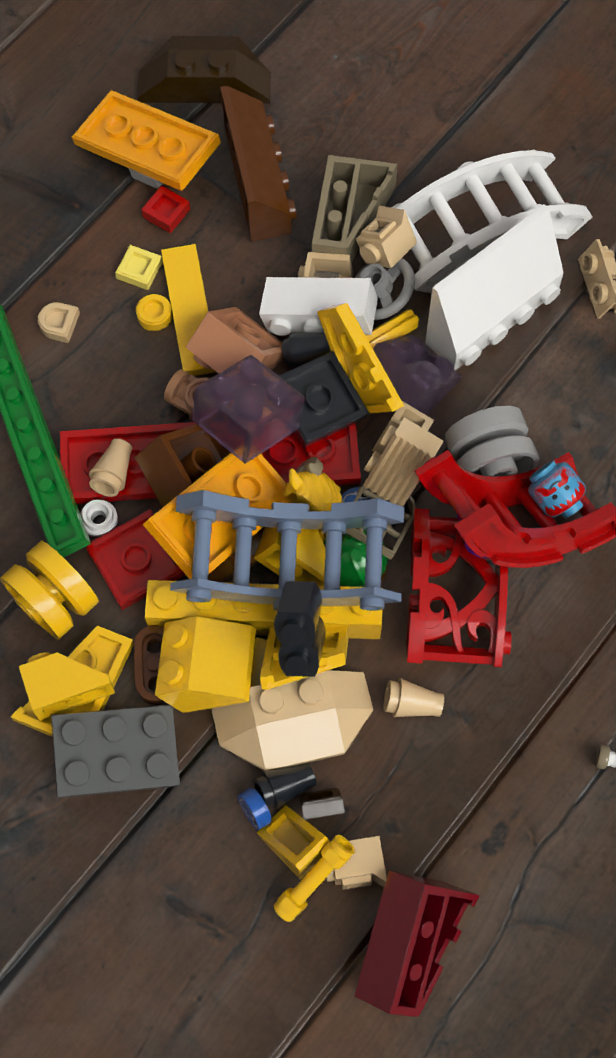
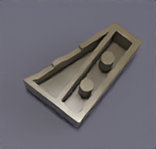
[312,155,398,263]

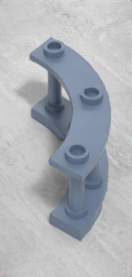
[170,490,404,611]

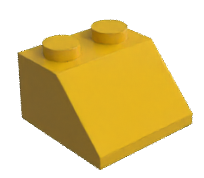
[155,616,256,713]

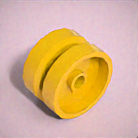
[0,540,99,640]

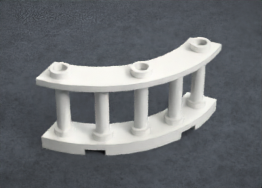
[392,150,592,293]

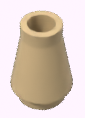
[89,439,133,497]
[384,678,444,717]

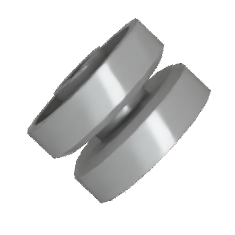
[444,406,540,477]

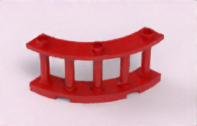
[414,450,616,568]

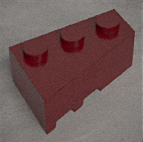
[354,870,480,1017]

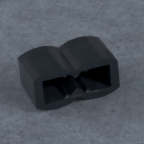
[274,581,326,677]

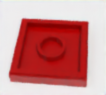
[85,509,186,610]

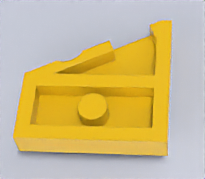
[260,627,349,689]

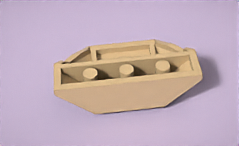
[211,670,373,771]

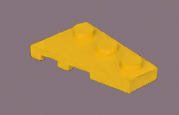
[11,626,134,736]

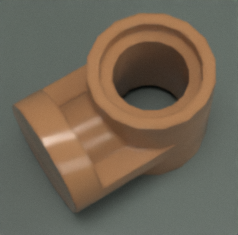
[164,369,223,422]

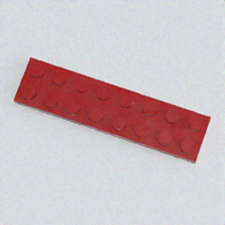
[60,416,361,504]

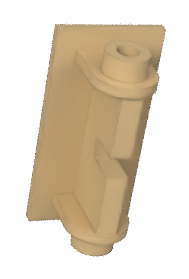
[578,239,616,319]

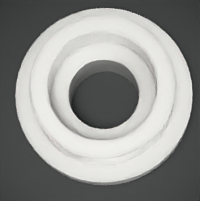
[80,500,118,537]

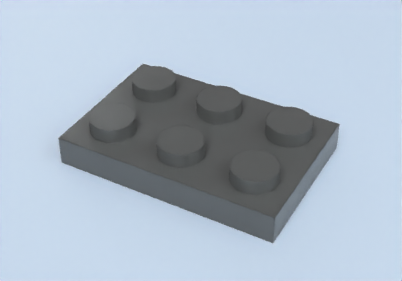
[51,705,180,799]

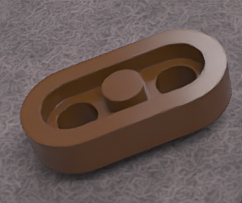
[134,625,165,705]

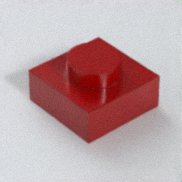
[141,185,191,234]

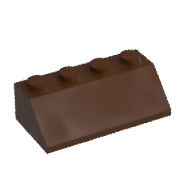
[220,86,297,242]
[135,420,265,583]

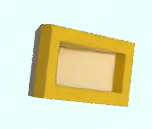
[257,805,330,879]

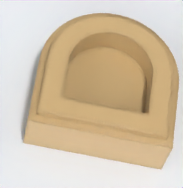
[38,302,80,343]

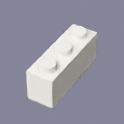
[259,277,378,336]

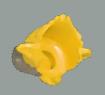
[284,457,343,542]

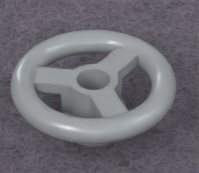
[355,258,415,320]

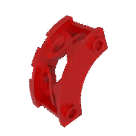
[406,508,512,668]

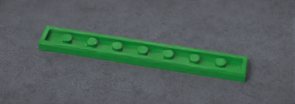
[0,305,91,558]

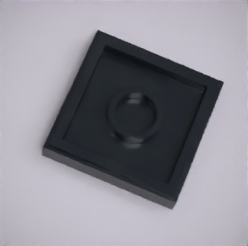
[268,351,369,448]

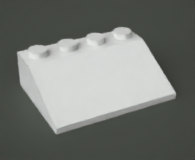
[425,204,564,372]

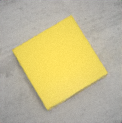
[115,245,163,290]

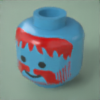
[528,460,586,519]

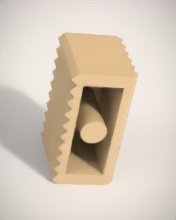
[363,417,443,506]

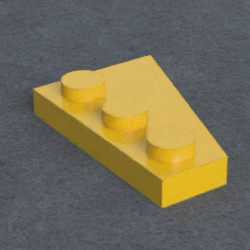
[317,303,404,413]

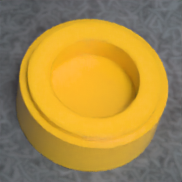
[136,294,172,331]

